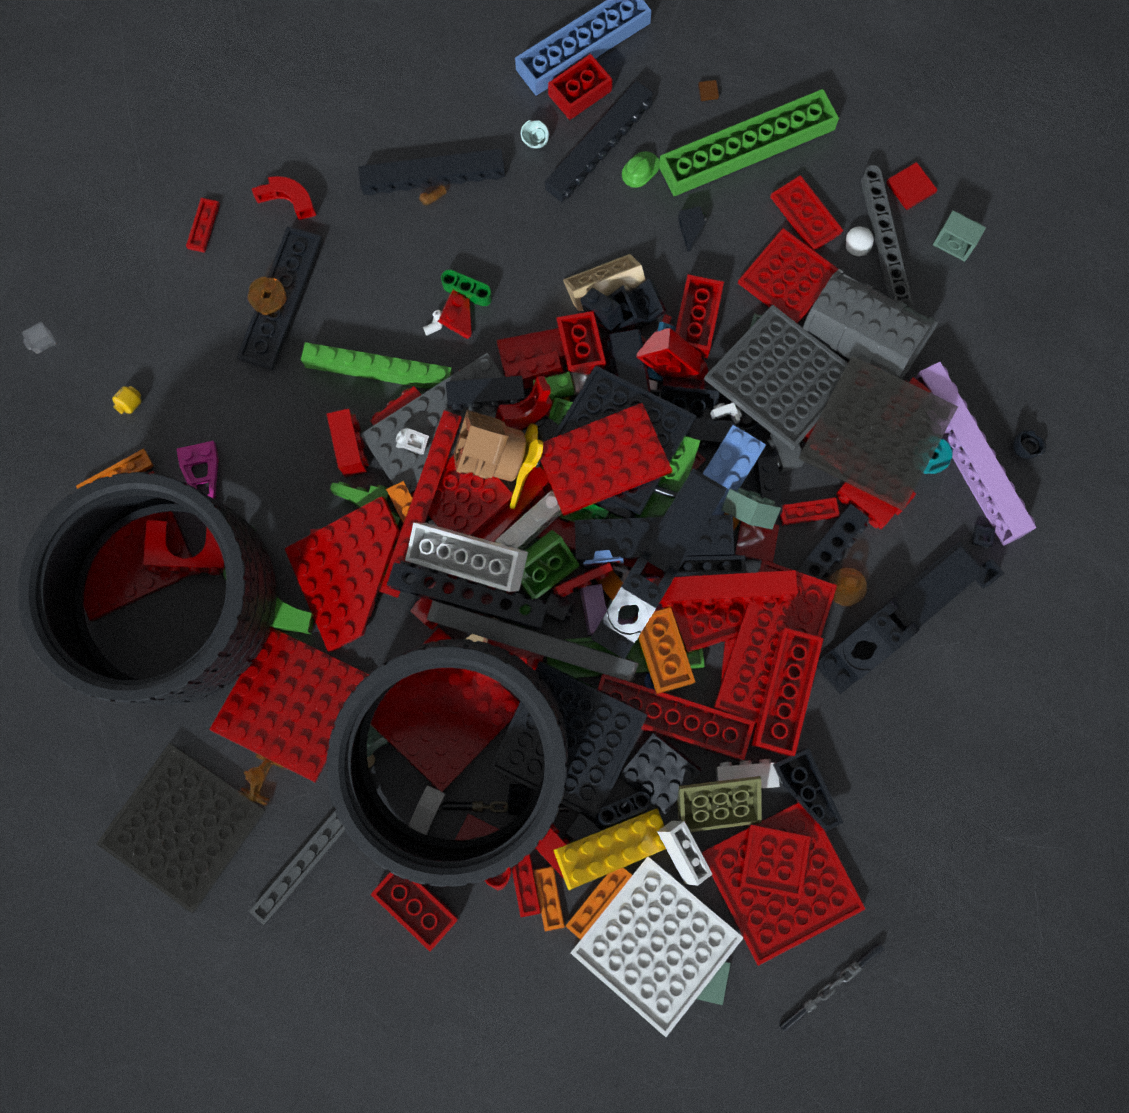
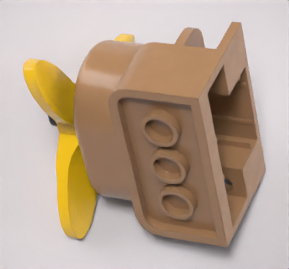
[454,410,543,509]

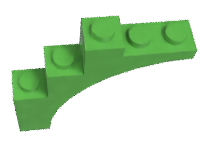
[330,482,402,576]
[223,527,314,635]

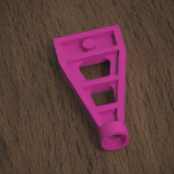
[177,441,219,499]

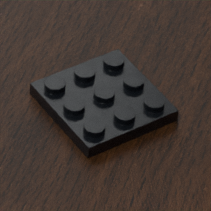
[619,731,702,814]

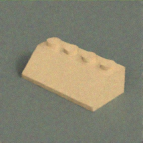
[563,254,646,311]

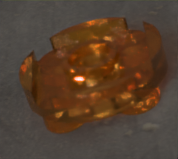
[248,277,286,315]

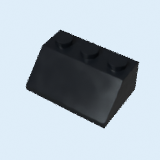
[661,376,719,419]

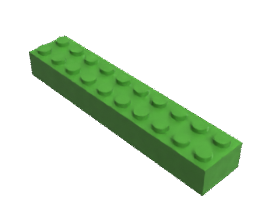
[659,89,839,196]

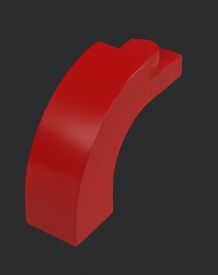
[252,176,316,220]
[495,376,552,430]

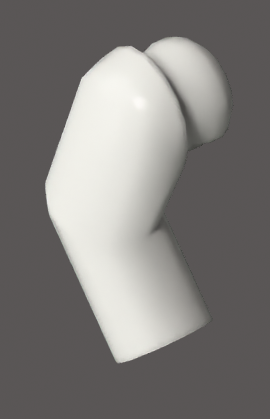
[423,310,443,336]

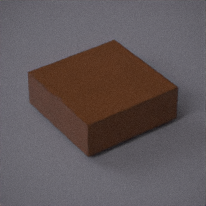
[698,80,719,101]

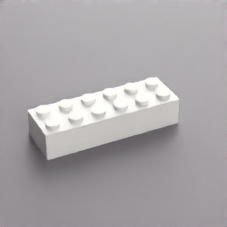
[405,523,528,592]

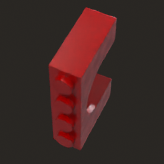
[143,520,225,575]

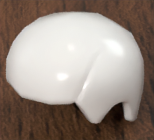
[846,226,874,256]

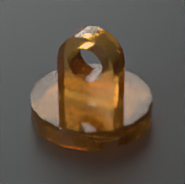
[828,568,867,606]

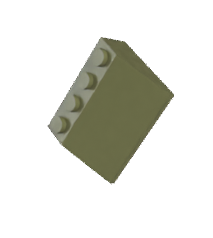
[677,776,762,832]

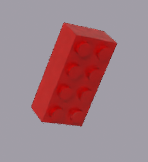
[675,275,724,358]
[370,873,460,951]

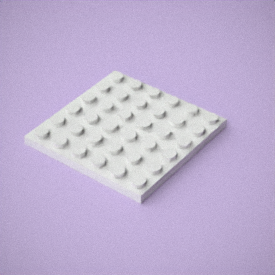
[571,857,743,1037]

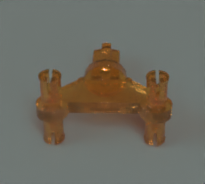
[239,754,284,806]

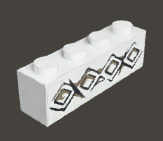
[495,490,562,550]

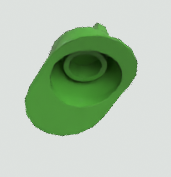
[622,151,659,188]

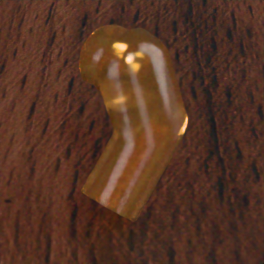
[419,186,446,205]

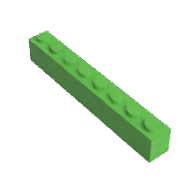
[301,342,453,389]

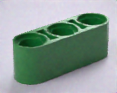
[441,270,492,306]

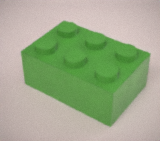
[520,530,580,600]

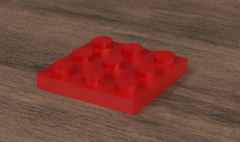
[740,825,811,898]

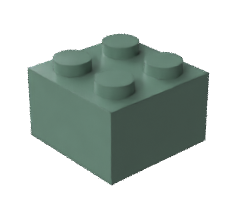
[933,211,986,261]
[721,488,781,529]

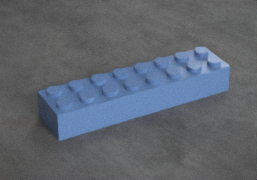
[515,0,652,96]

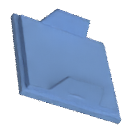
[583,550,624,567]

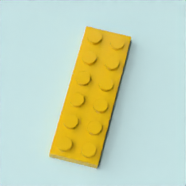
[553,808,666,890]

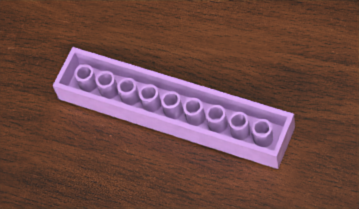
[915,362,1036,546]

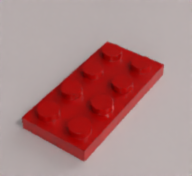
[770,175,843,251]

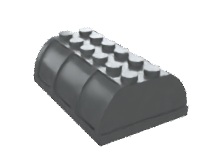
[803,269,938,387]

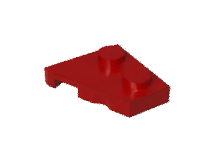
[437,290,472,339]

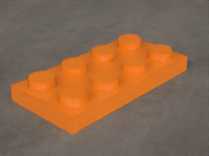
[633,607,695,694]

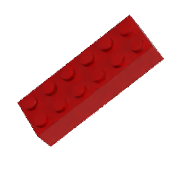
[751,628,824,756]

